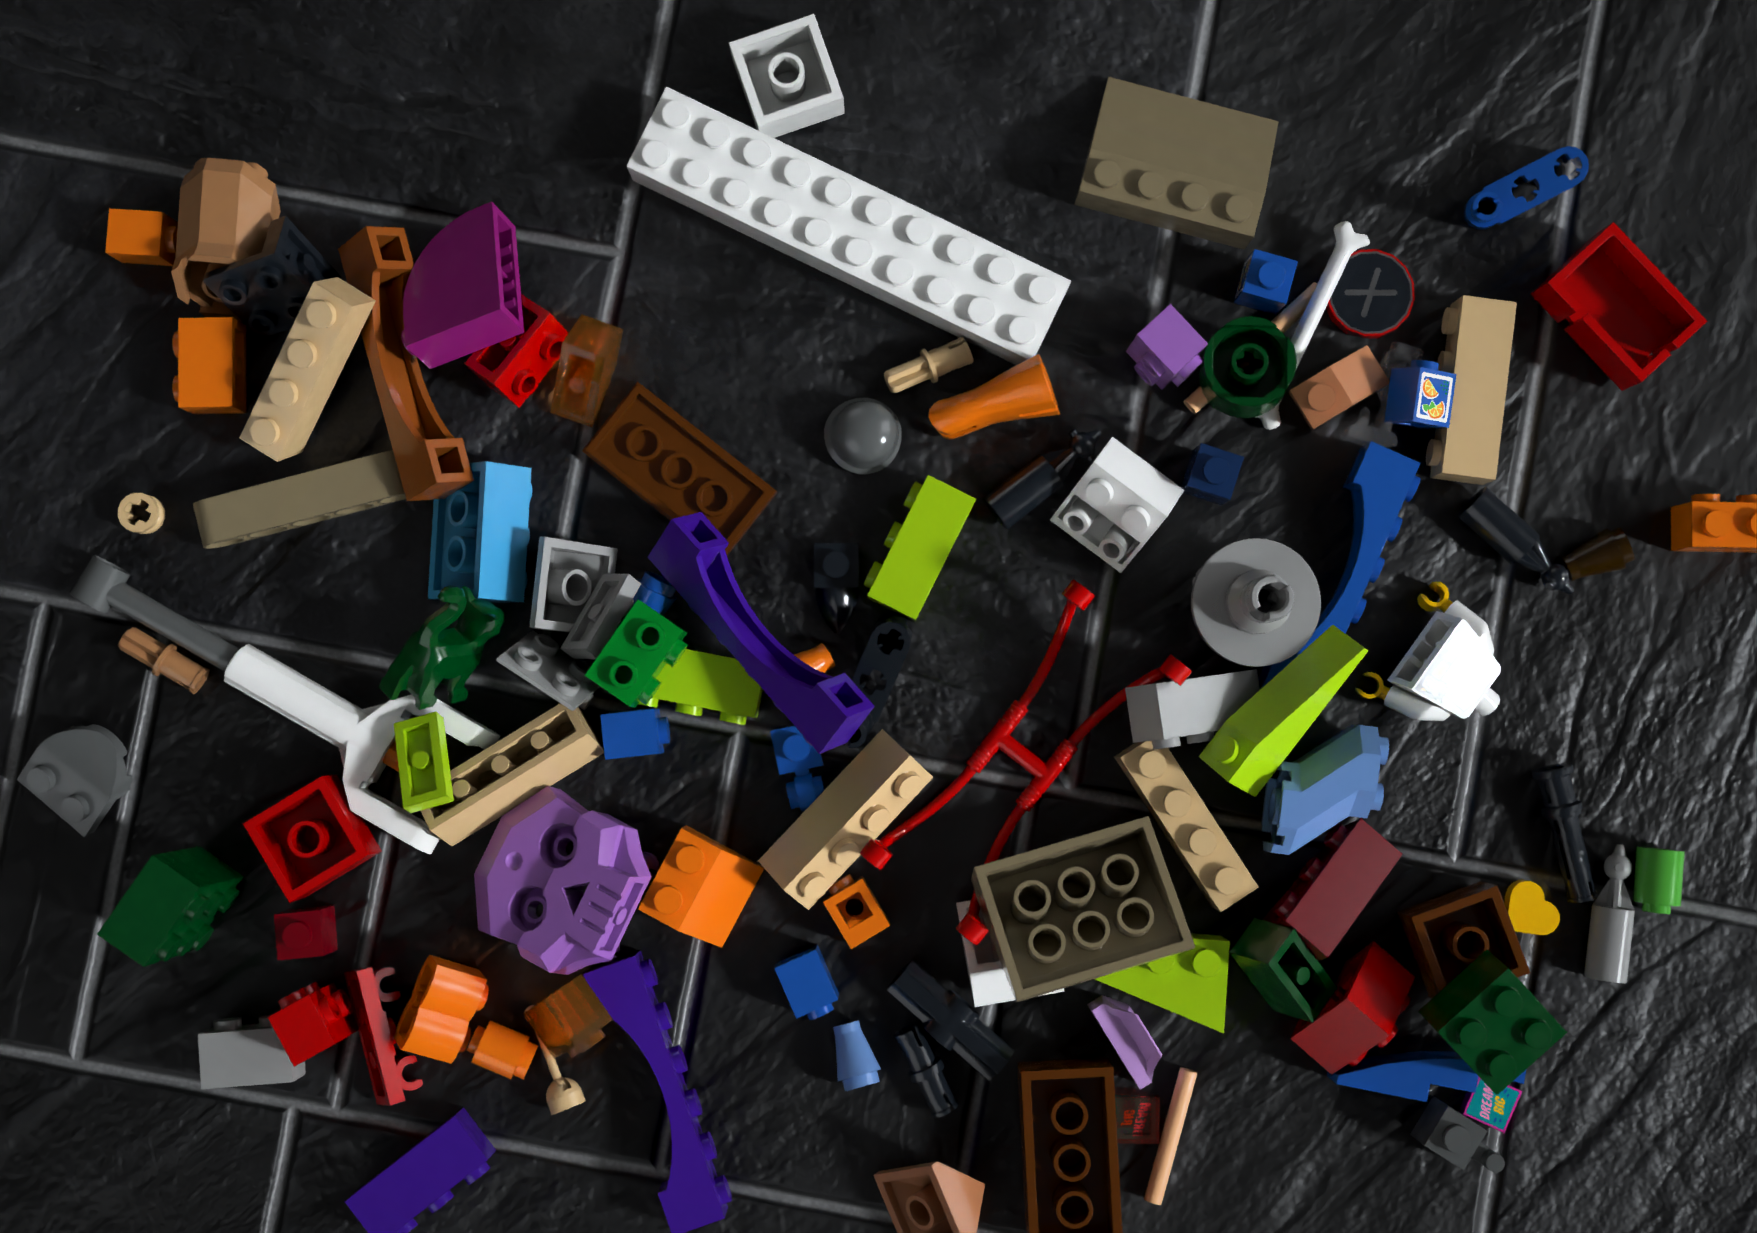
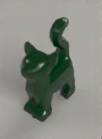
[379,585,505,710]

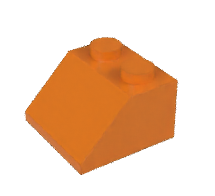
[638,825,764,948]

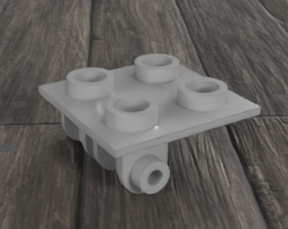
[496,631,600,711]

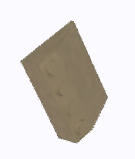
[1074,77,1279,249]
[971,816,1195,1002]

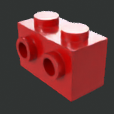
[464,294,574,408]
[267,982,358,1067]

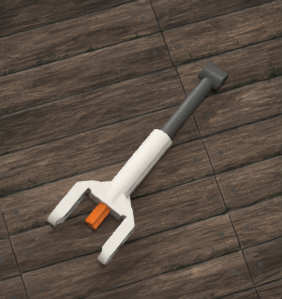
[70,555,500,854]

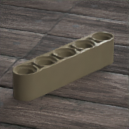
[193,450,406,549]

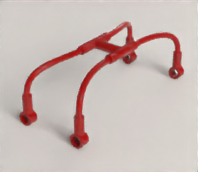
[859,579,1192,945]

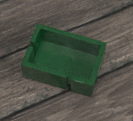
[97,846,244,967]

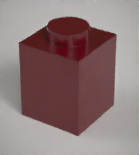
[274,905,338,960]

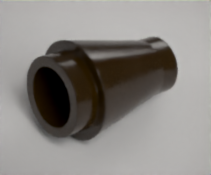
[1560,528,1635,581]

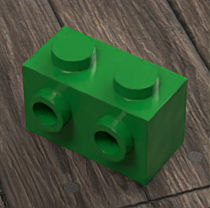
[585,599,688,707]

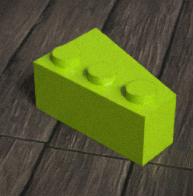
[1095,933,1230,1034]

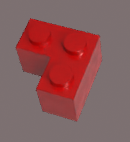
[1290,941,1415,1075]

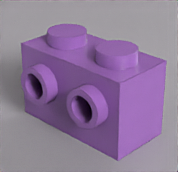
[1126,304,1208,390]

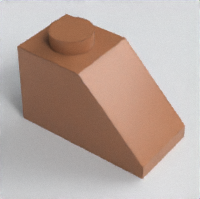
[1289,345,1390,430]

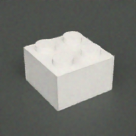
[729,14,845,138]

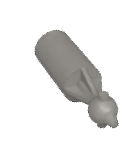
[1584,844,1635,984]

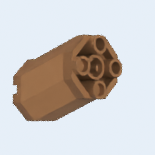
[171,158,281,322]

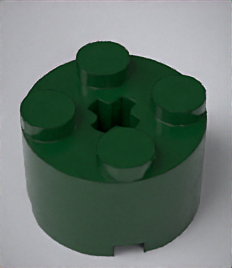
[1199,316,1297,418]

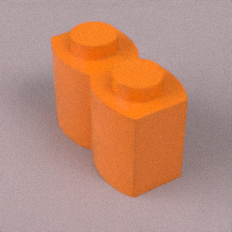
[394,955,489,1064]

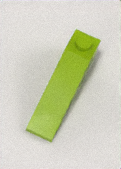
[1199,625,1368,797]

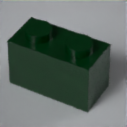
[1229,918,1337,1023]

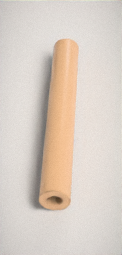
[1144,1067,1198,1205]

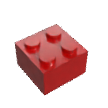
[243,774,382,903]

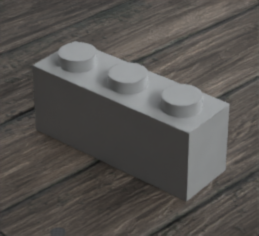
[1125,669,1260,749]

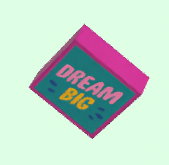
[1459,1077,1522,1133]

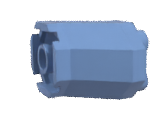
[1262,725,1389,855]

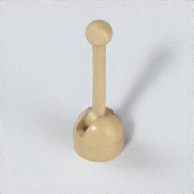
[524,1005,586,1115]

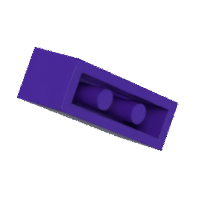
[344,1107,496,1233]

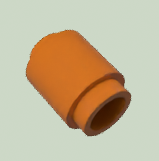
[467,1020,539,1080]

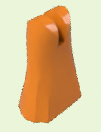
[929,354,1060,440]

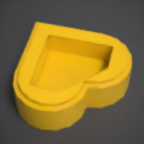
[1504,880,1560,935]

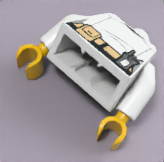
[1355,582,1501,721]

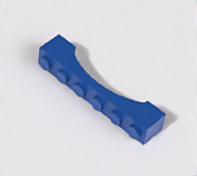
[1258,441,1421,689]

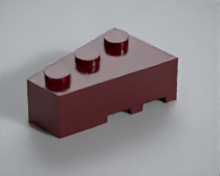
[1262,818,1402,961]

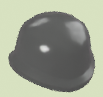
[824,398,902,475]

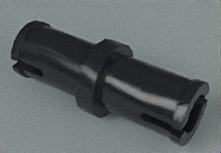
[894,1022,959,1118]

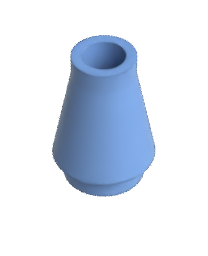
[833,1021,881,1091]

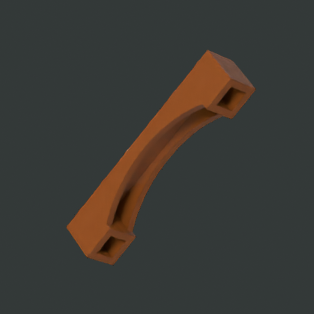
[338,226,474,501]

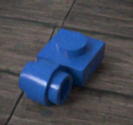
[770,726,825,812]

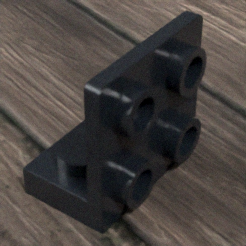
[203,216,341,339]

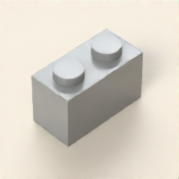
[198,1015,306,1089]

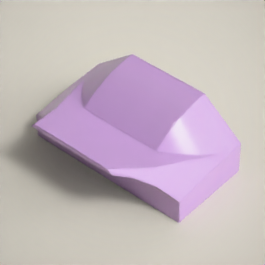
[1087,995,1162,1090]

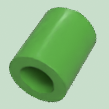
[1633,847,1685,914]

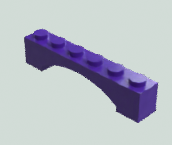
[648,512,875,754]
[583,951,732,1233]

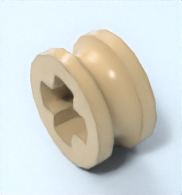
[118,493,165,534]

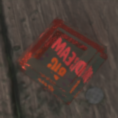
[1115,1095,1160,1144]

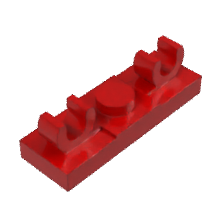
[344,967,423,1106]

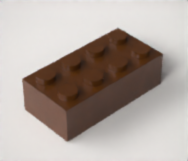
[1017,1058,1123,1233]

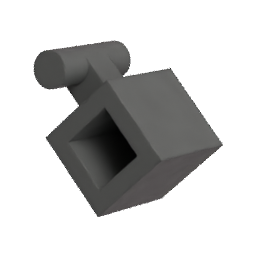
[1410,1096,1505,1173]

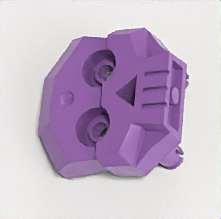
[474,786,659,975]

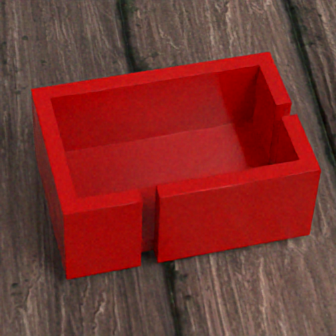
[1531,222,1707,391]

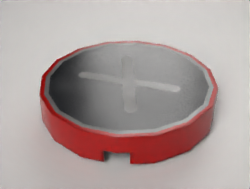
[1326,249,1415,339]

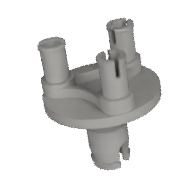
[1191,538,1321,667]

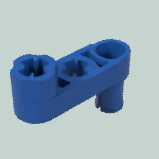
[1463,146,1589,230]

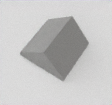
[529,536,618,633]

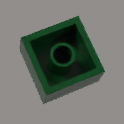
[1418,950,1568,1095]

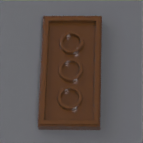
[582,381,777,556]

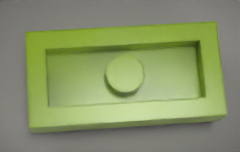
[394,712,454,813]

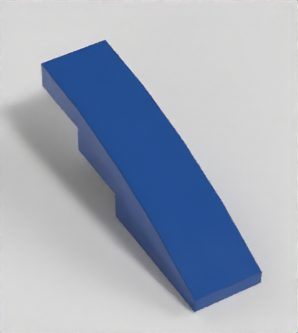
[1327,1051,1527,1102]

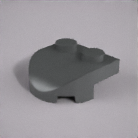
[17,724,133,837]

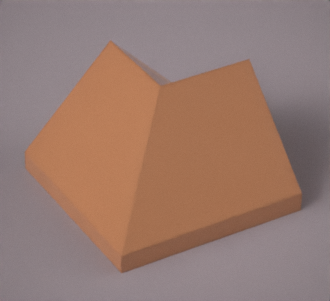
[873,1161,985,1233]

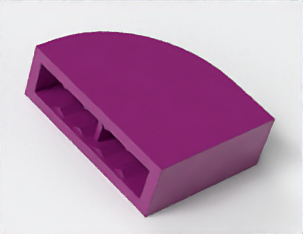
[401,201,524,369]

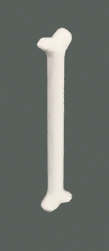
[1256,221,1370,430]

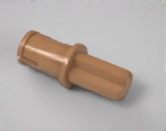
[118,627,210,694]

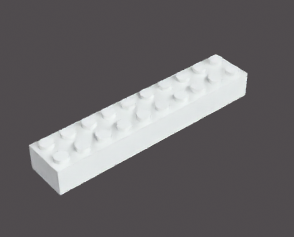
[627,87,1071,365]

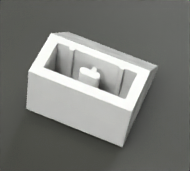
[1050,437,1184,573]

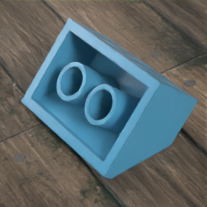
[428,461,532,603]

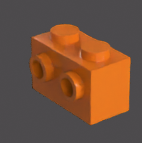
[1671,494,1757,553]

